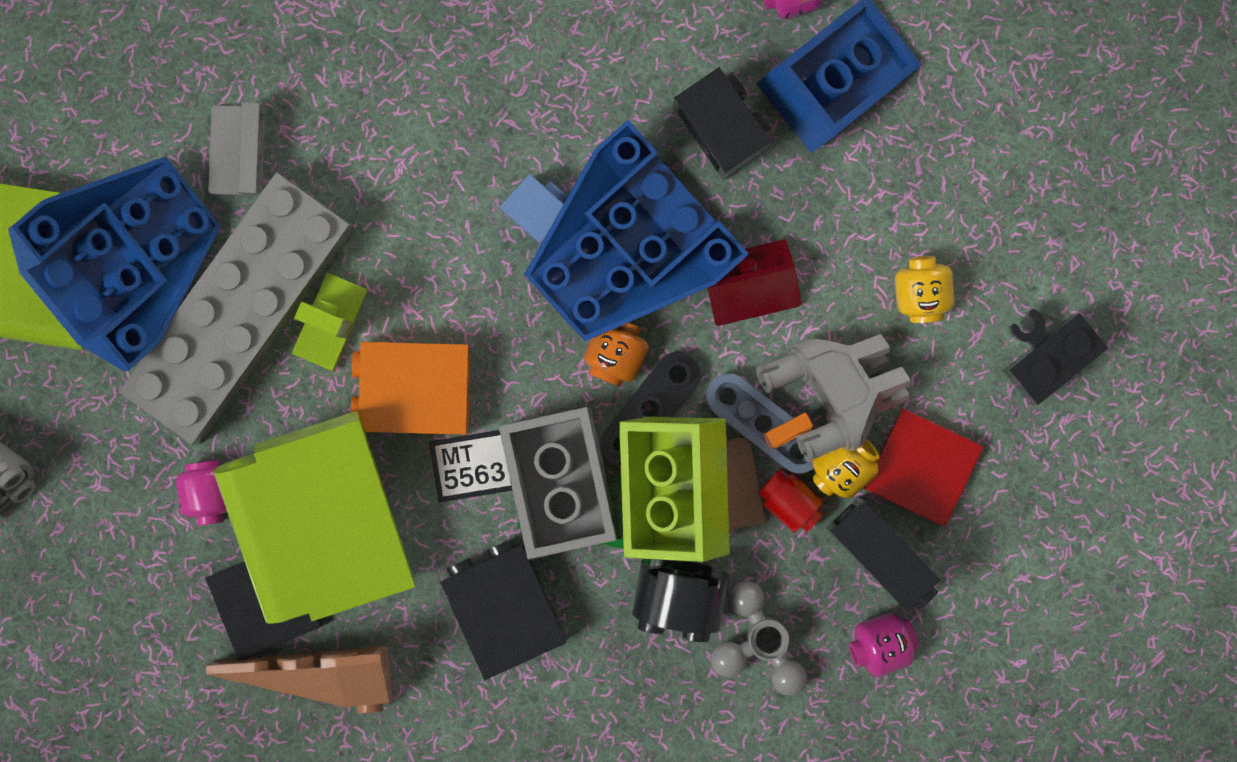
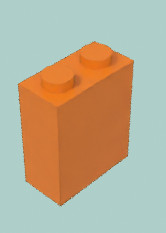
[351,342,471,435]

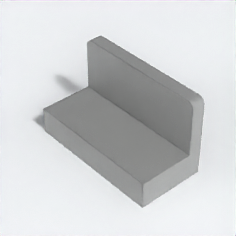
[208,102,266,196]

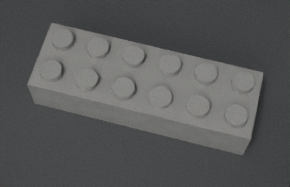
[119,172,355,445]

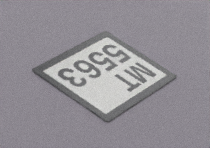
[429,430,513,502]

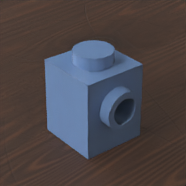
[499,174,568,245]

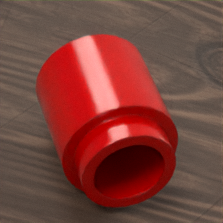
[757,468,824,533]

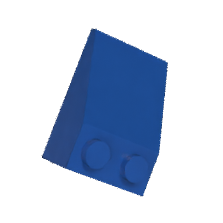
[756,0,922,153]

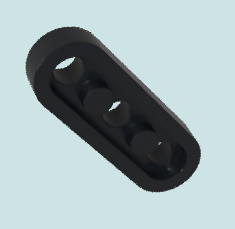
[600,352,700,466]

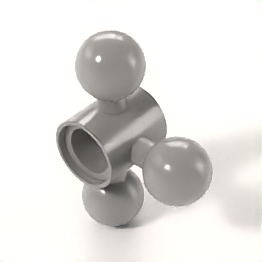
[711,581,807,696]

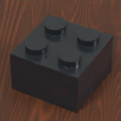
[673,67,772,180]

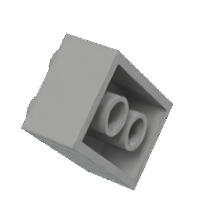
[499,407,620,559]

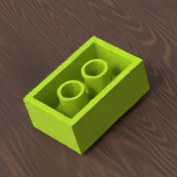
[620,417,730,562]

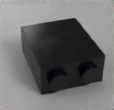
[826,497,940,612]
[440,539,568,681]

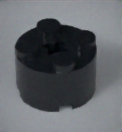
[632,559,730,642]

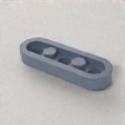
[705,374,814,474]

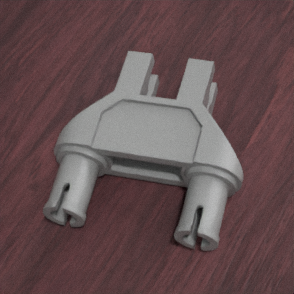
[756,334,911,463]

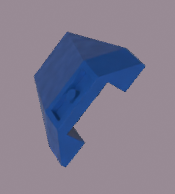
[524,120,749,342]
[8,156,221,372]

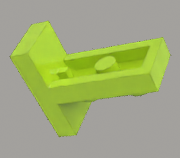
[292,272,369,372]

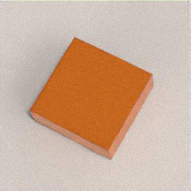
[762,412,813,449]

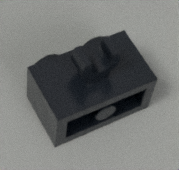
[1002,309,1108,405]

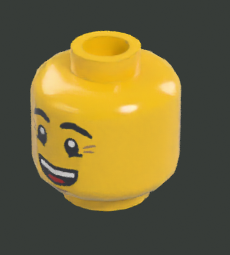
[895,256,955,323]
[812,438,880,498]

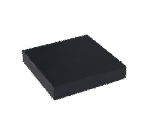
[205,562,322,660]

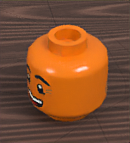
[584,322,649,387]

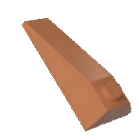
[206,645,394,714]

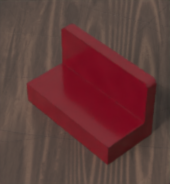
[707,239,802,326]

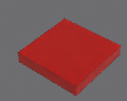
[863,408,984,527]

